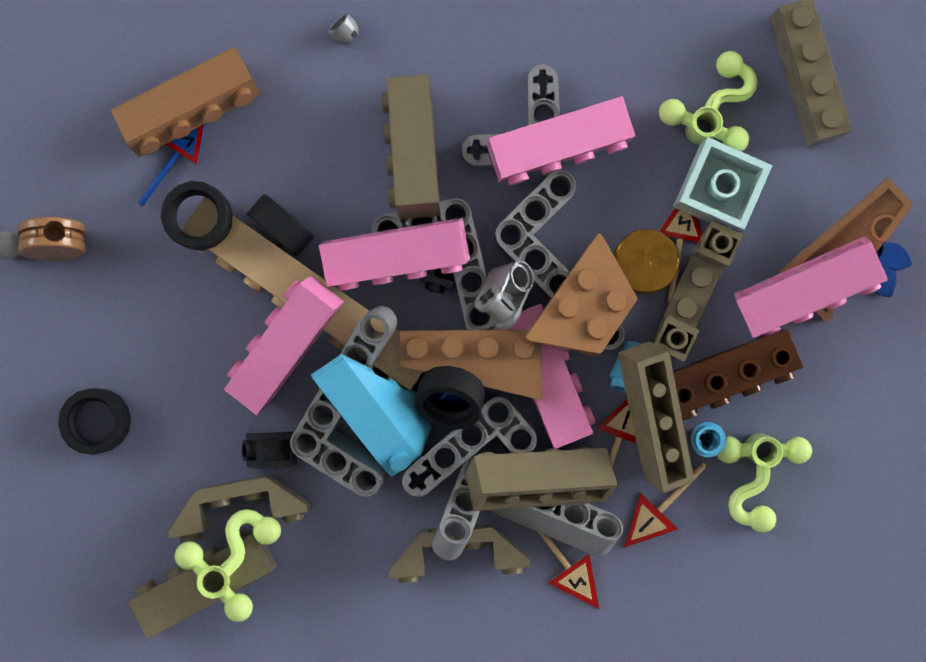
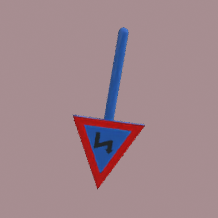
[138,124,205,206]

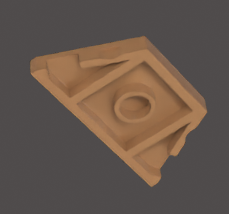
[522,233,638,357]

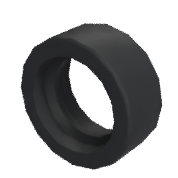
[161,181,233,251]
[247,194,314,257]
[415,366,485,430]
[58,388,131,455]

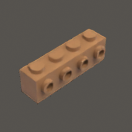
[111,47,261,158]

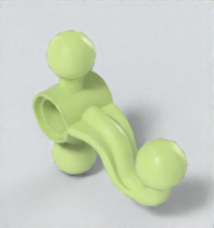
[659,51,758,152]
[716,433,812,533]
[174,509,281,622]

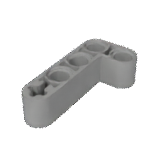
[402,397,537,497]

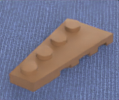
[779,177,913,323]
[399,330,542,400]

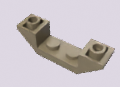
[653,220,744,362]
[168,474,312,543]
[389,523,530,583]

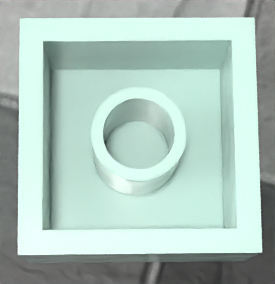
[673,137,773,232]

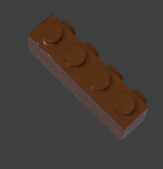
[673,329,804,421]

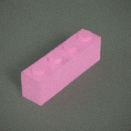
[486,96,635,186]
[319,217,470,291]
[734,236,888,338]
[224,276,344,416]
[506,304,596,449]

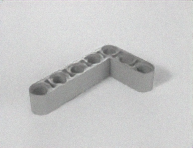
[494,170,625,351]
[372,198,499,330]
[290,306,397,497]
[432,459,623,560]

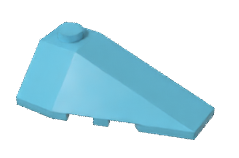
[311,354,433,477]

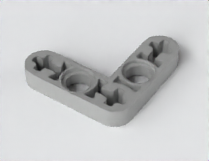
[461,64,560,168]

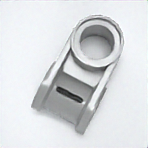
[475,261,534,330]

